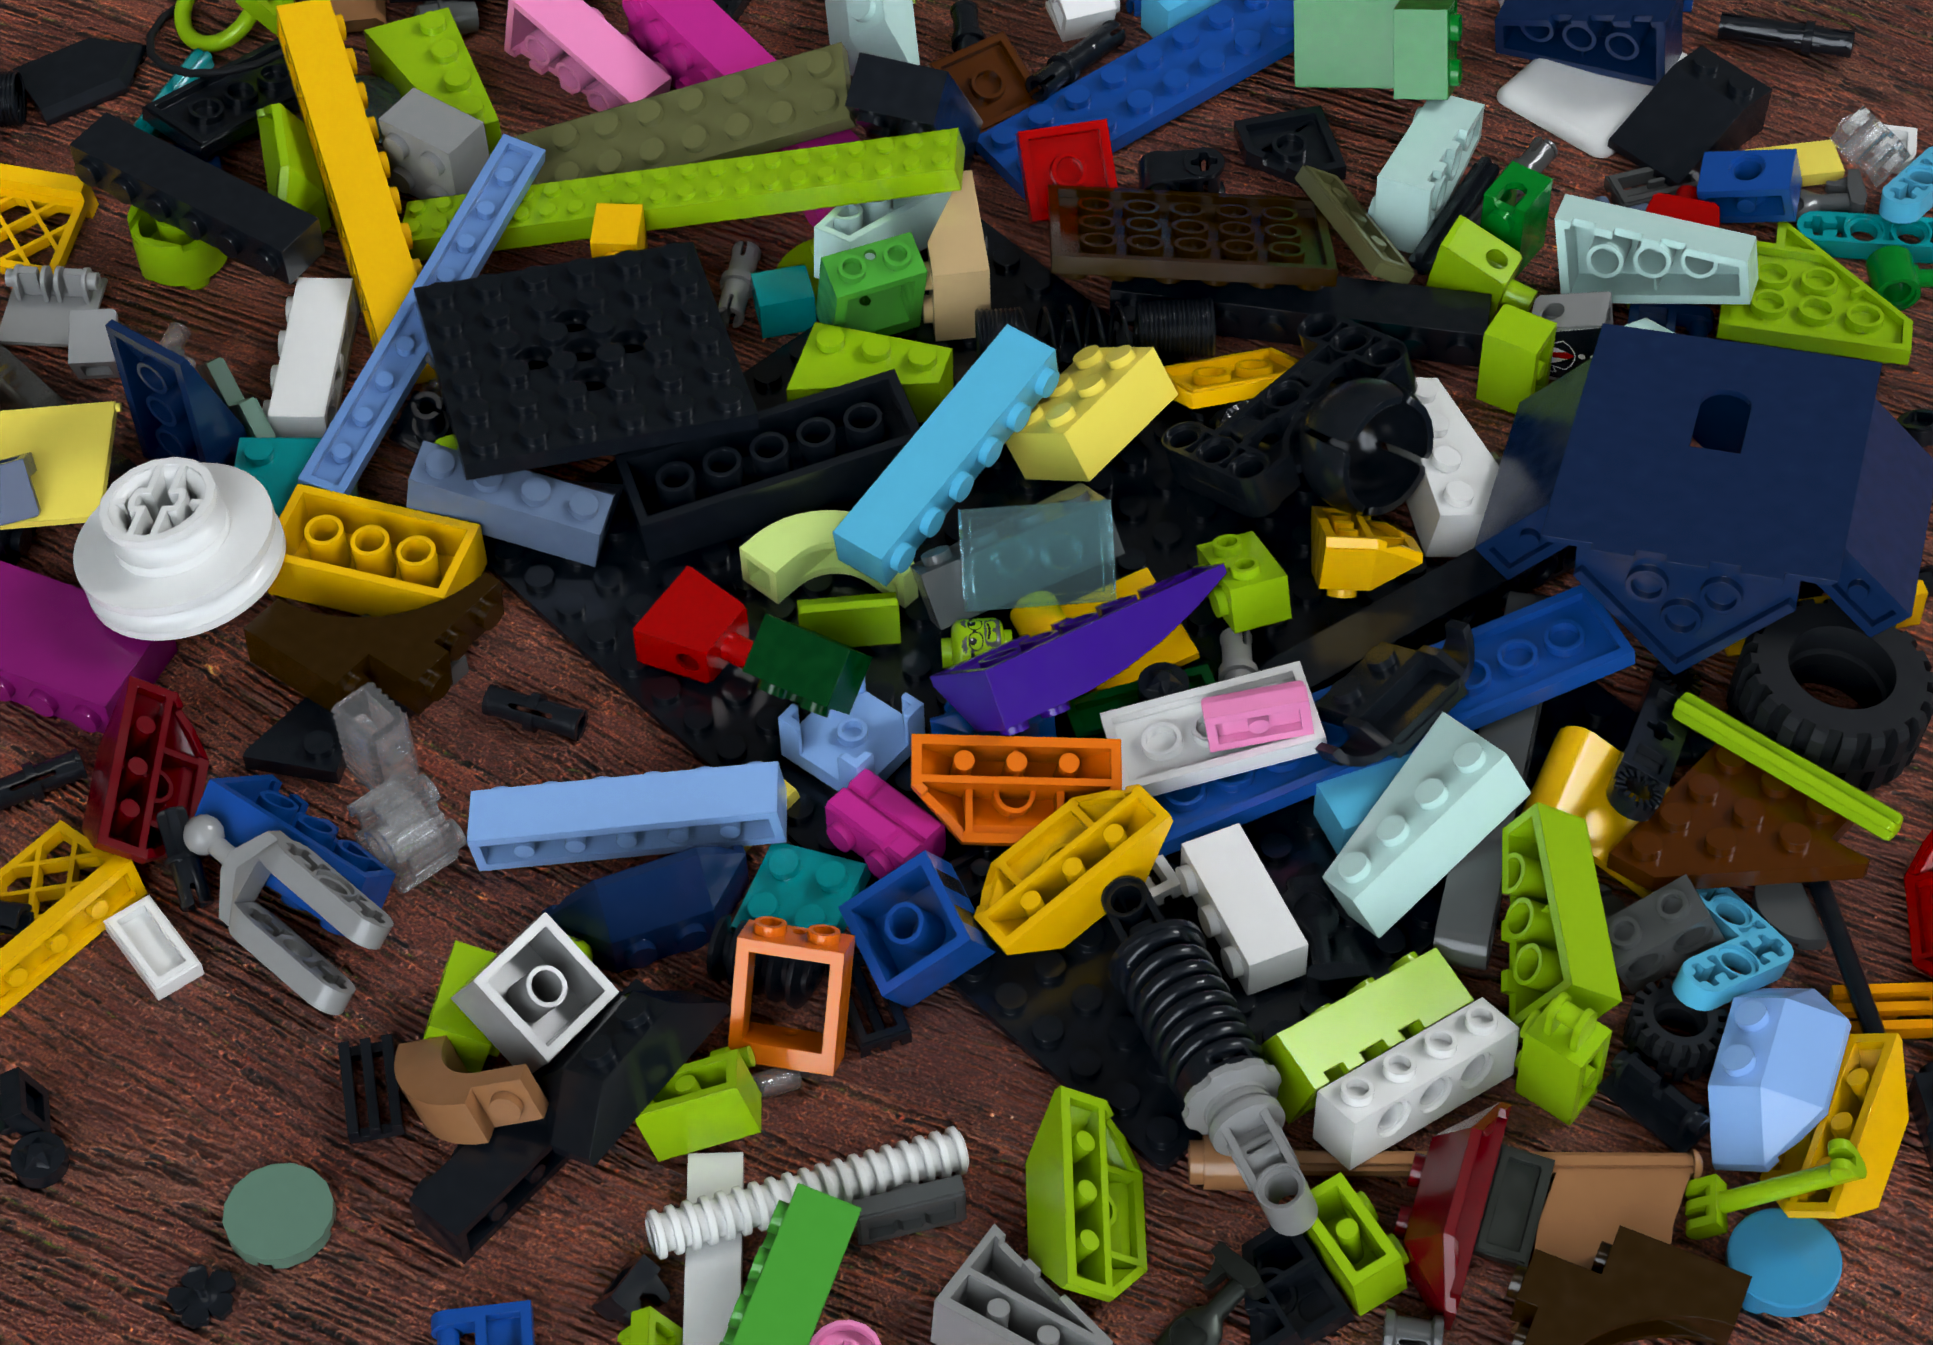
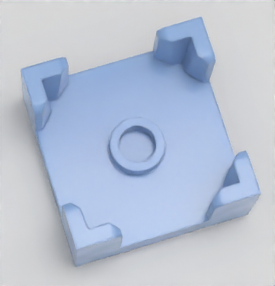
[778,677,925,792]

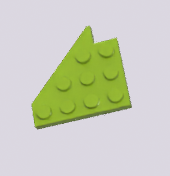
[1716,222,1913,366]

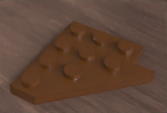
[1607,744,1870,892]

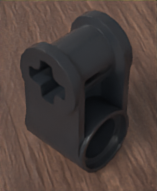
[1138,147,1225,193]

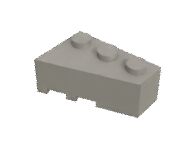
[930,1223,1113,1345]

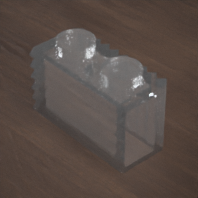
[331,682,421,803]

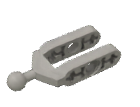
[183,814,394,1015]

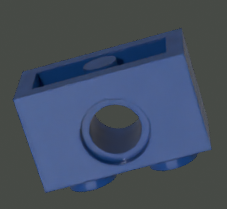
[1697,149,1802,223]

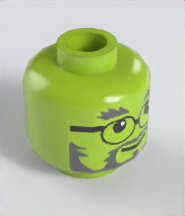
[941,618,1012,668]

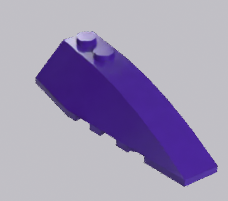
[930,563,1227,736]

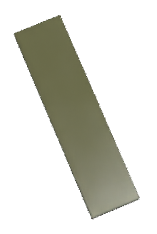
[1295,165,1415,284]

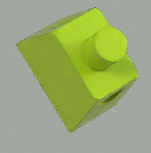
[1426,215,1538,324]

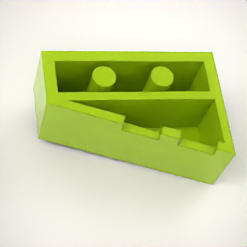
[786,322,954,423]

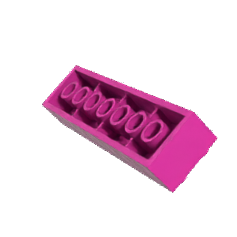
[622,0,862,227]

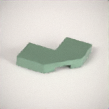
[196,357,276,438]

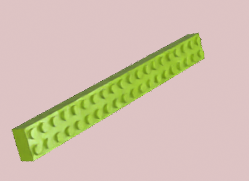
[403,128,965,261]

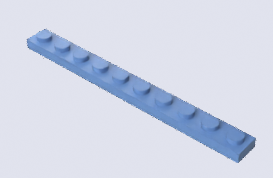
[298,133,546,495]

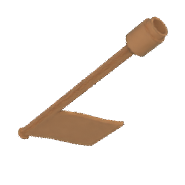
[1188,1135,1703,1333]

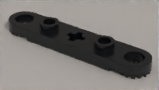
[1606,662,1703,822]

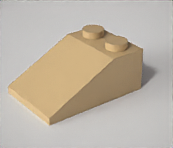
[922,170,991,342]

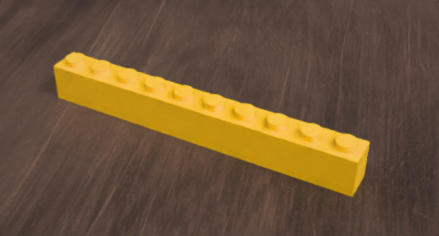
[276,0,437,384]

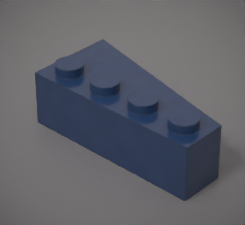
[1495,0,1683,87]

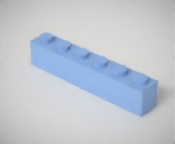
[467,761,787,872]

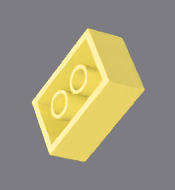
[1005,345,1178,482]

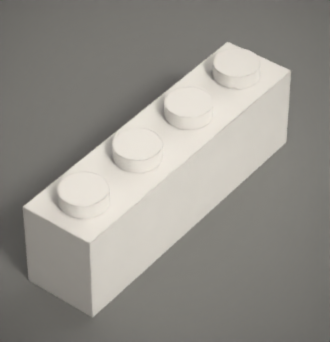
[262,277,360,438]

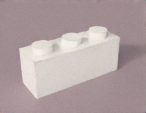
[1175,823,1309,996]

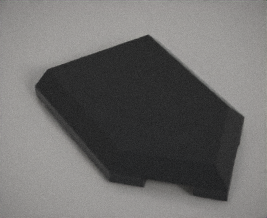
[12,37,147,126]

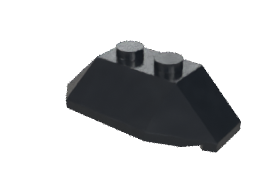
[539,990,730,1167]

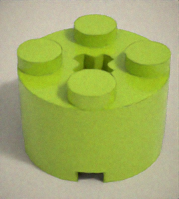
[127,205,228,290]

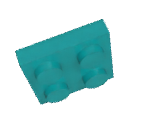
[731,843,871,933]

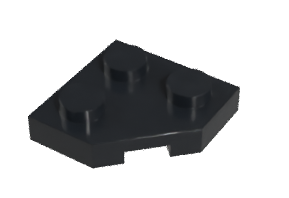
[1234,105,1347,187]

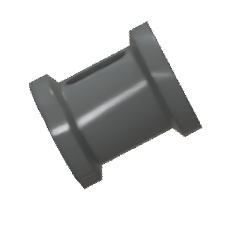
[1382,1308,1444,1345]

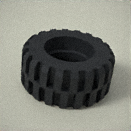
[1726,598,1933,792]

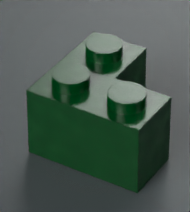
[742,614,873,718]

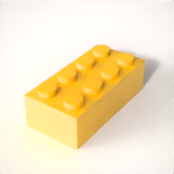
[268,484,488,617]

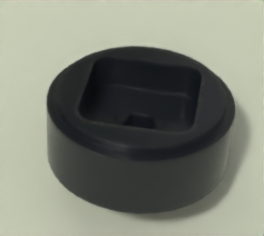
[1897,409,1933,447]
[1138,662,1189,702]
[10,1131,70,1189]

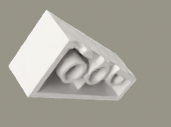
[1386,377,1499,557]

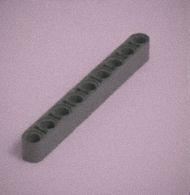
[1433,591,1551,970]

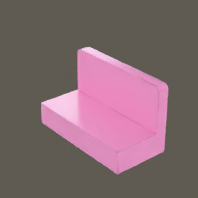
[1201,680,1314,753]

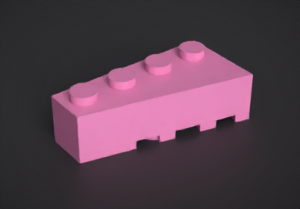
[504,0,672,112]

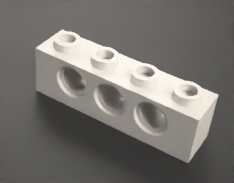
[1312,997,1520,1171]

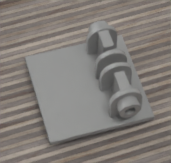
[0,264,108,347]

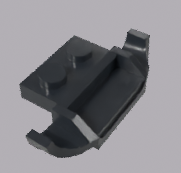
[1315,619,1475,767]

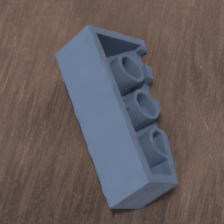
[406,440,623,567]

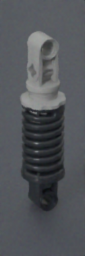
[1101,875,1318,1236]

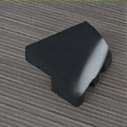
[1242,1227,1356,1345]

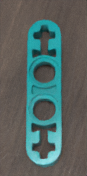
[1796,211,1933,264]

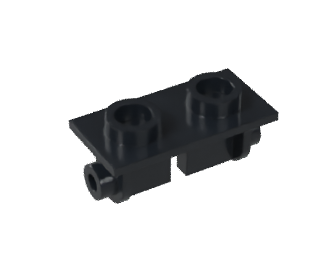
[1597,1049,1710,1153]

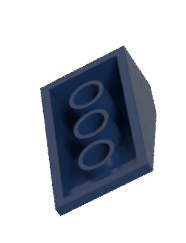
[105,319,247,467]

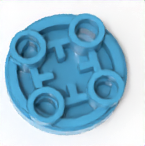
[1725,1208,1842,1317]

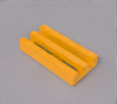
[1829,982,1933,1039]

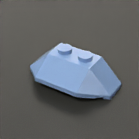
[1708,988,1852,1172]

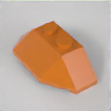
[911,733,1122,846]

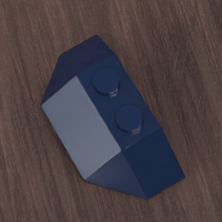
[541,845,749,973]

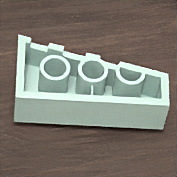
[1368,96,1485,253]
[1554,194,1759,304]
[1322,712,1531,938]

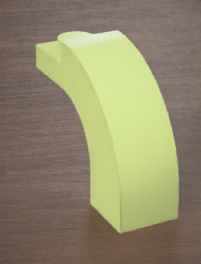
[739,510,918,608]

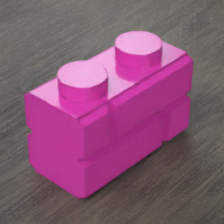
[825,768,946,879]

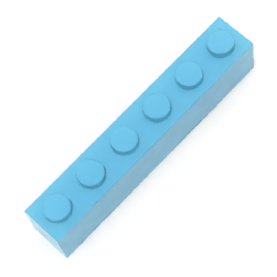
[833,324,1060,587]

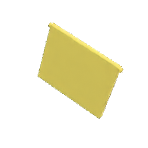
[0,401,123,530]

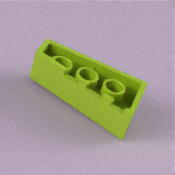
[364,7,502,156]
[1501,802,1622,1044]
[1261,948,1474,1124]

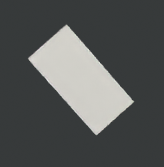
[103,895,205,1001]

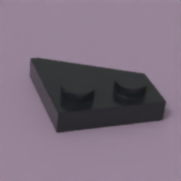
[243,695,371,784]

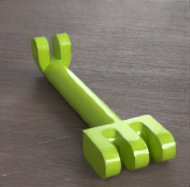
[1685,1138,1867,1240]

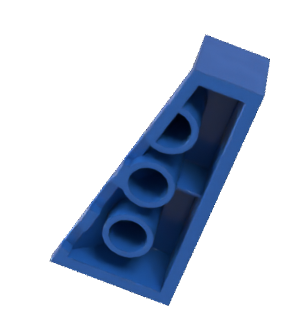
[194,774,396,936]

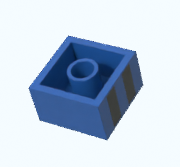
[838,850,996,1008]

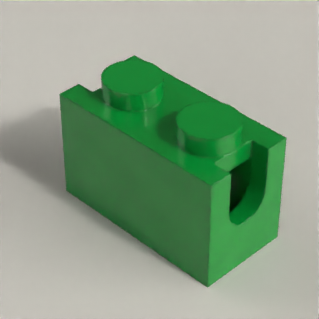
[1480,161,1553,278]

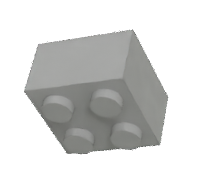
[378,87,490,200]
[450,911,619,1073]

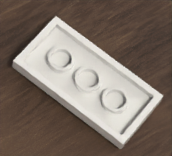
[1099,661,1327,796]

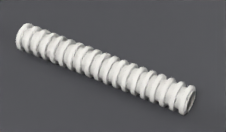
[645,1126,969,1260]

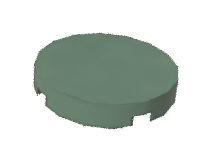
[222,1163,336,1269]

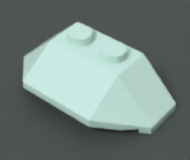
[825,0,920,76]

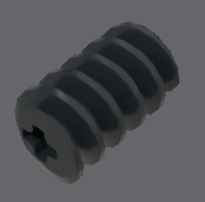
[707,914,826,1009]

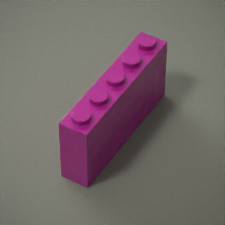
[0,561,178,734]

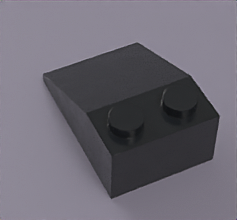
[1608,46,1772,187]

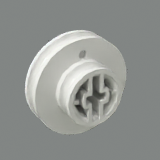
[73,457,286,641]

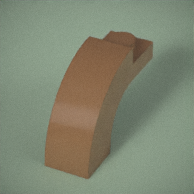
[394,1035,549,1145]

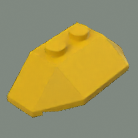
[1311,506,1423,598]
[973,784,1173,955]
[1760,1033,1909,1219]

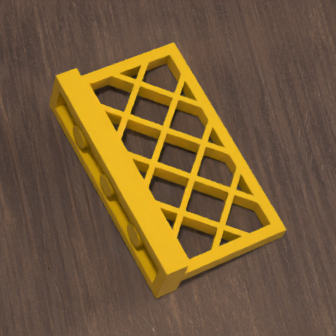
[0,163,99,274]
[0,820,148,1017]

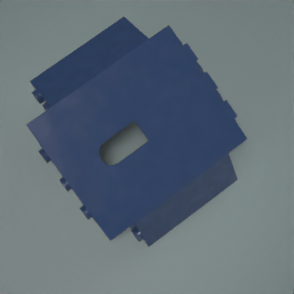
[1474,323,1933,675]

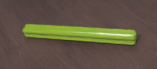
[1672,692,1904,841]

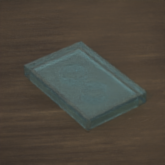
[958,499,1117,612]

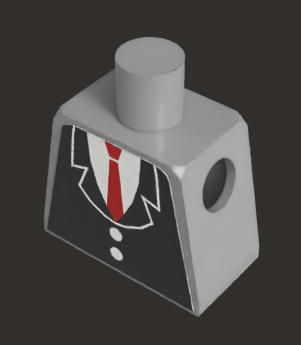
[1532,292,1613,380]

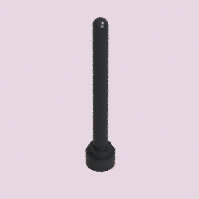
[1802,881,1886,1034]

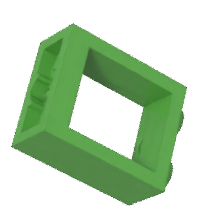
[816,232,928,336]

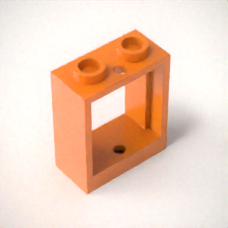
[728,916,855,1076]

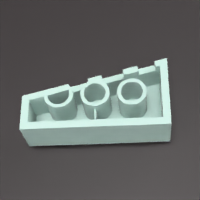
[814,191,952,279]

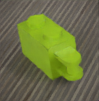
[1514,992,1612,1126]

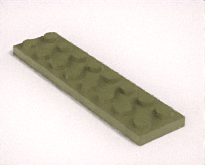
[514,42,856,185]

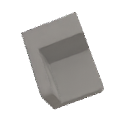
[68,309,120,379]

